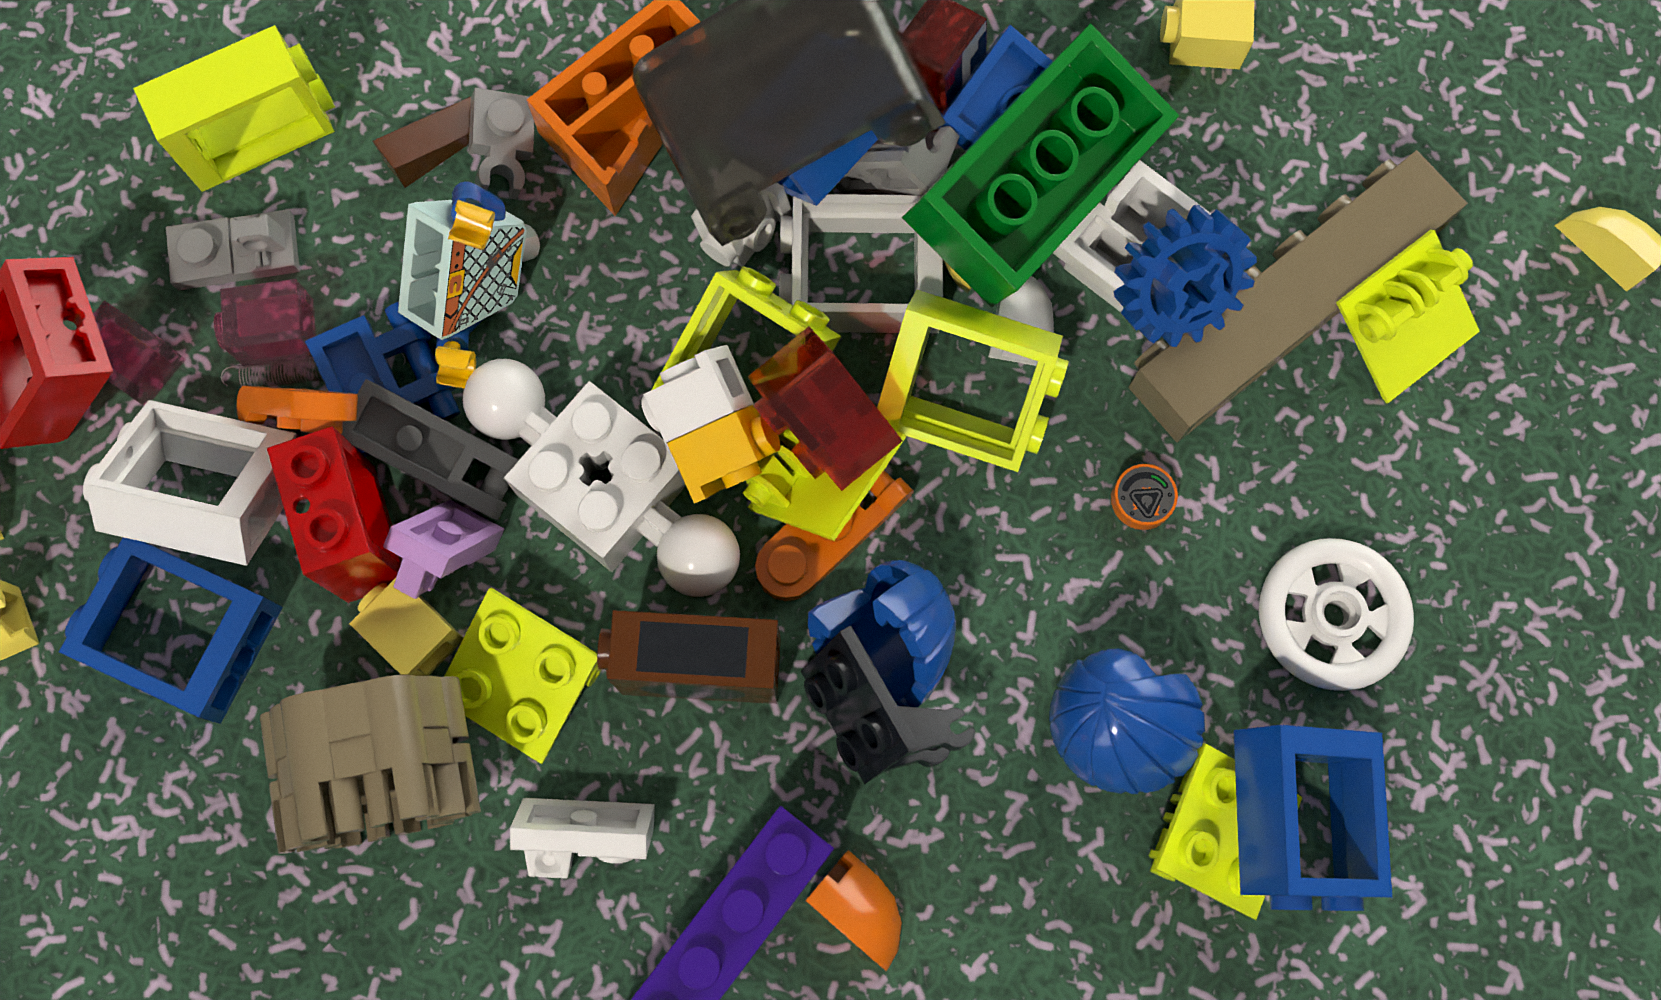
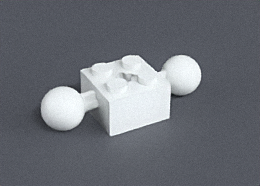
[463,359,740,597]

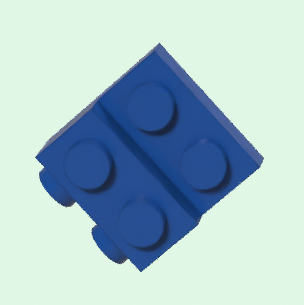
[934,25,1052,151]

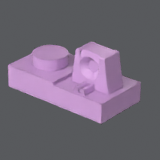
[383,500,504,599]

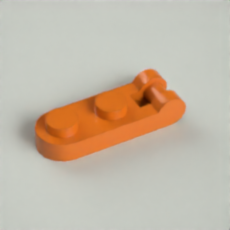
[236,386,358,434]
[755,470,914,601]

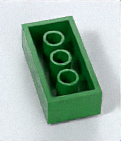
[901,23,1180,307]

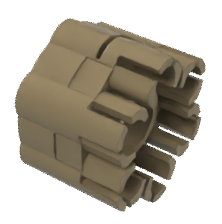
[260,675,481,854]

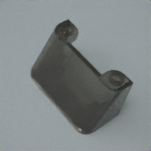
[632,0,946,247]

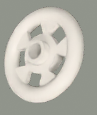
[1259,538,1414,691]

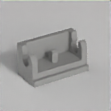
[835,115,959,196]

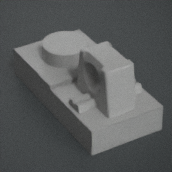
[166,209,300,291]

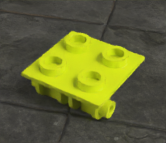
[1336,229,1480,403]
[743,422,906,541]
[444,587,602,764]
[1148,743,1302,920]

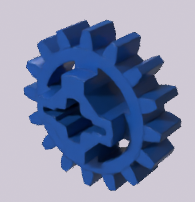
[1113,205,1257,347]

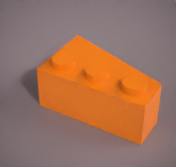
[526,0,713,216]

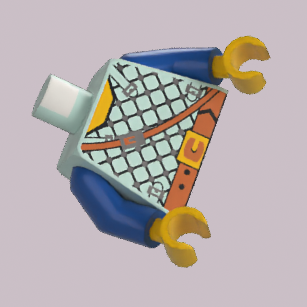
[398,181,540,389]

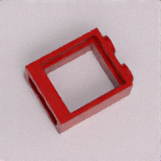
[0,257,113,449]
[267,426,402,603]

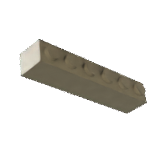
[1128,150,1468,443]

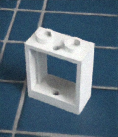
[779,194,943,333]
[83,400,296,566]

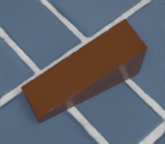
[372,97,471,188]

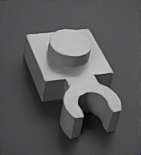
[468,88,534,199]

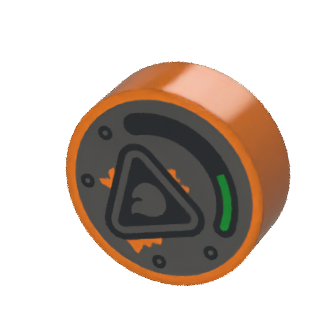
[1111,464,1178,530]

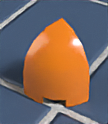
[805,850,902,971]

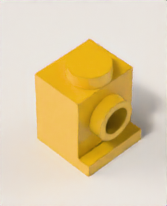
[667,404,780,504]

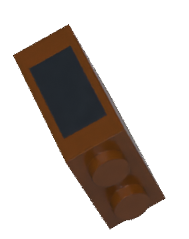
[597,610,781,704]

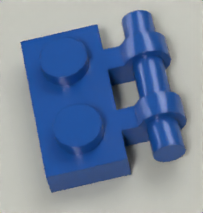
[305,302,461,457]

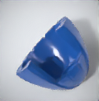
[808,560,956,708]
[1049,648,1205,794]

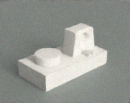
[510,798,655,879]

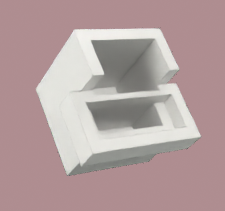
[1053,160,1211,312]

